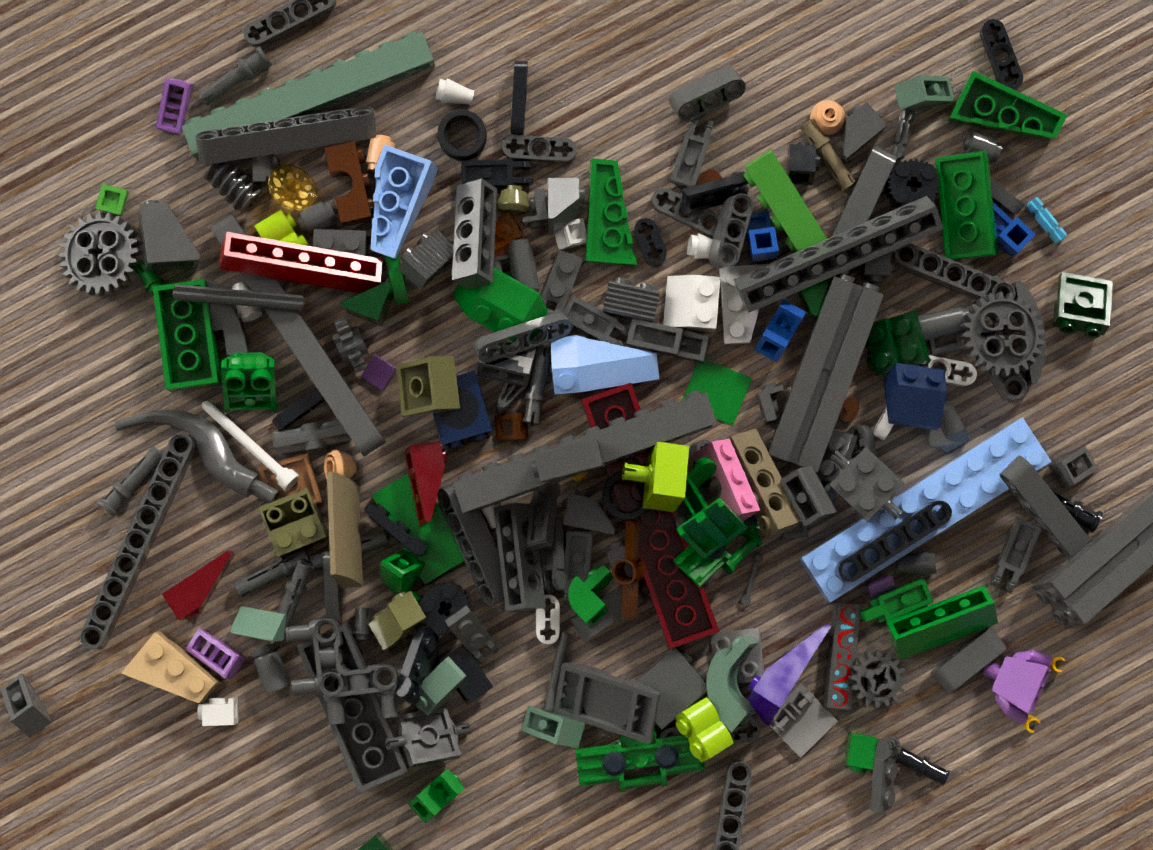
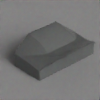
[920,398,969,453]

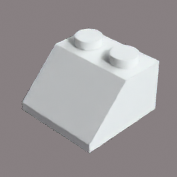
[663,275,721,332]

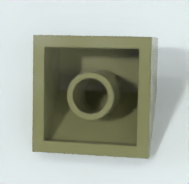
[396,356,460,417]

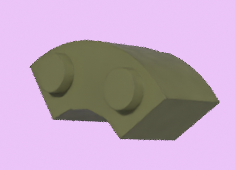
[368,591,427,656]

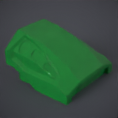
[221,352,277,412]

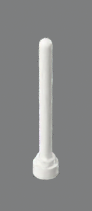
[202,401,300,491]

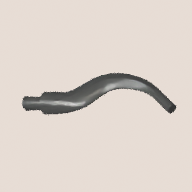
[115,410,280,503]

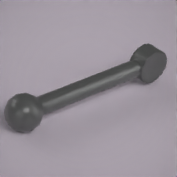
[740,552,763,605]

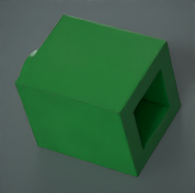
[844,732,878,773]

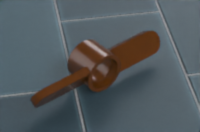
[612,520,646,620]

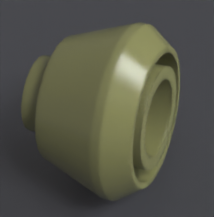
[496,185,530,214]

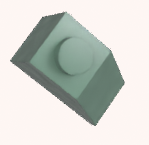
[895,75,954,110]
[415,656,466,716]
[521,705,585,748]

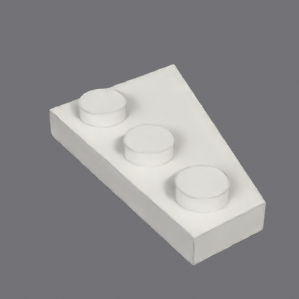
[719,264,768,345]

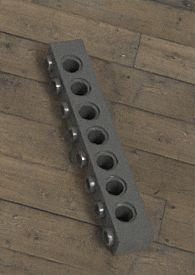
[733,196,944,313]

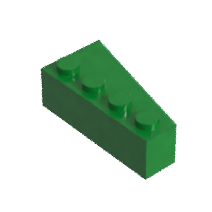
[947,71,1067,141]

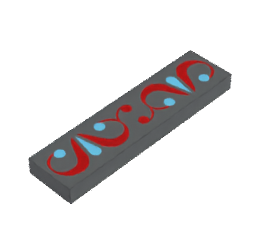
[823,602,861,710]

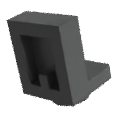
[522,188,548,230]
[756,382,784,424]

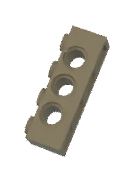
[729,428,802,539]

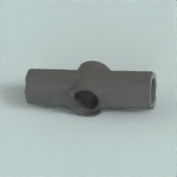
[273,420,352,455]

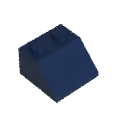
[883,363,947,430]

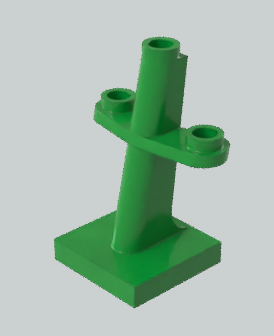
[676,457,747,559]

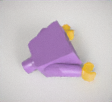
[983,650,1065,733]

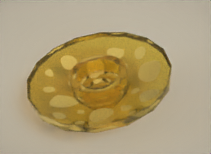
[268,165,317,211]

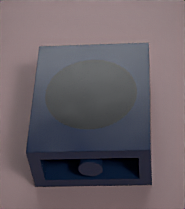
[433,370,493,450]

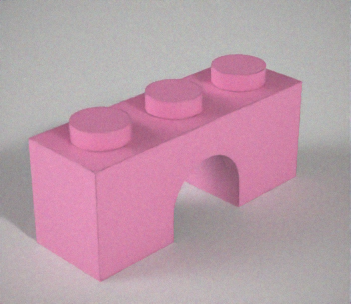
[692,439,760,521]

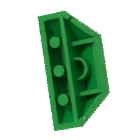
[452,267,549,346]

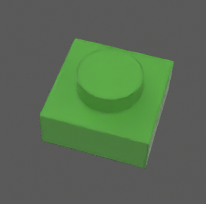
[95,184,129,216]

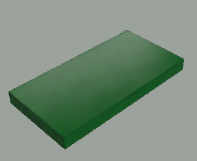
[935,151,998,260]
[372,473,464,585]

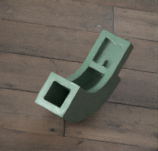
[706,635,759,732]

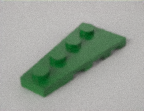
[585,158,637,266]

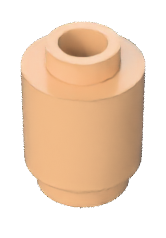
[366,135,395,173]

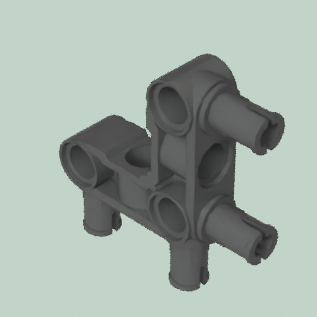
[286,618,399,725]

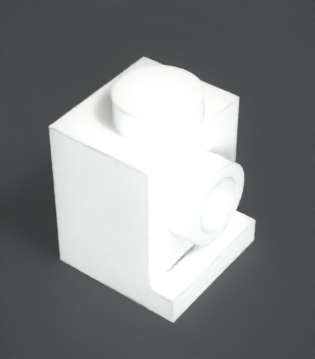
[198,697,238,726]

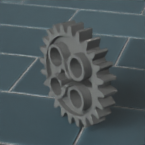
[58,211,143,296]
[959,292,1045,378]

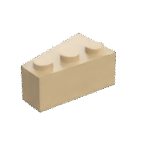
[121,631,221,703]

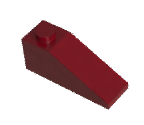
[404,441,447,527]
[162,550,235,622]

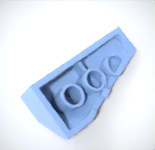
[371,145,438,259]
[551,335,659,395]

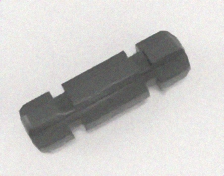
[891,110,915,160]

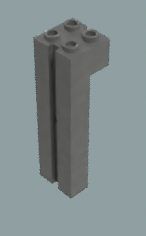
[768,273,884,472]
[1032,488,1153,626]

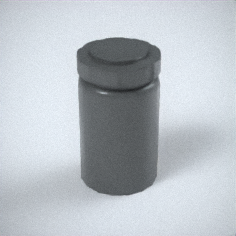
[250,643,291,695]

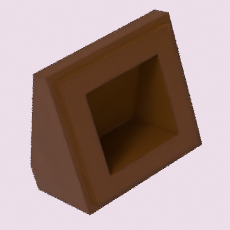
[495,413,528,442]

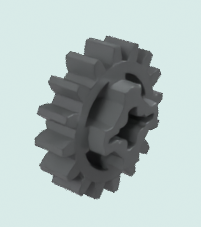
[333,316,369,373]
[848,650,906,708]

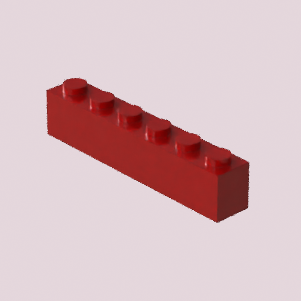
[219,232,382,293]

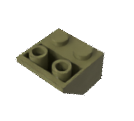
[258,488,329,557]

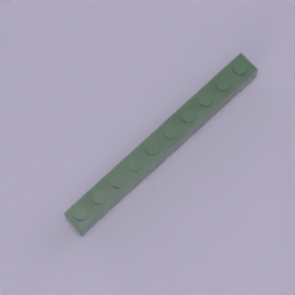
[181,32,435,160]

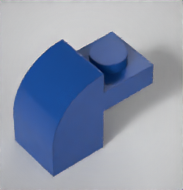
[993,203,1036,256]
[746,211,779,262]
[754,299,806,362]

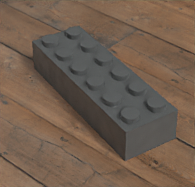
[297,624,411,793]

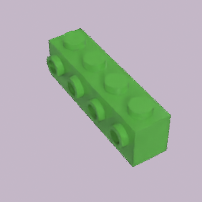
[743,149,827,253]

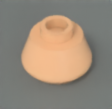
[810,100,845,135]
[324,450,357,479]

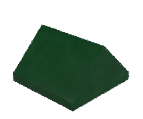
[340,281,394,326]

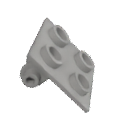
[710,628,764,683]
[769,683,838,758]

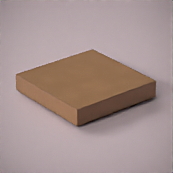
[258,452,323,505]

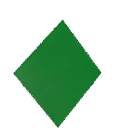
[682,360,752,426]

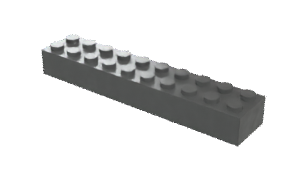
[452,390,717,514]

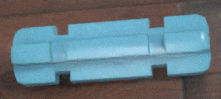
[1026,197,1067,244]

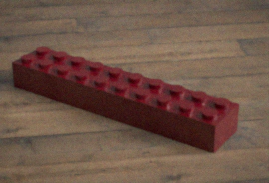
[582,383,719,649]

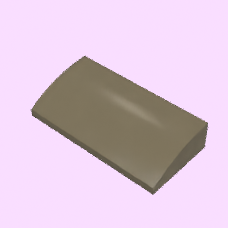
[327,472,363,588]

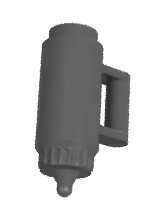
[494,239,540,292]
[918,307,970,356]

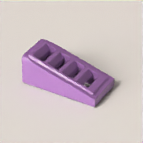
[155,78,194,134]
[185,628,246,679]

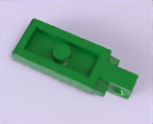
[859,577,934,623]

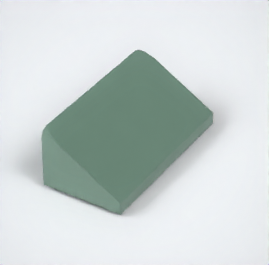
[230,606,287,641]

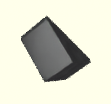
[1049,447,1097,488]

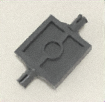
[829,447,905,522]
[385,706,472,768]

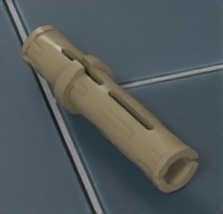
[799,118,856,192]

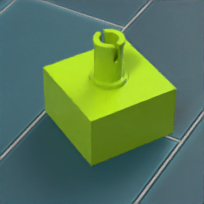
[622,442,689,512]

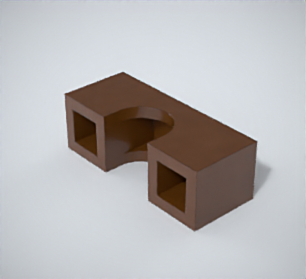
[324,141,375,227]

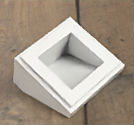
[555,218,586,250]

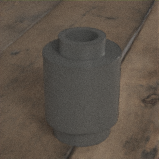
[961,131,1002,163]
[297,201,337,235]

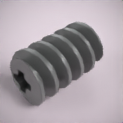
[204,161,262,213]

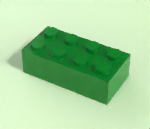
[152,279,222,392]

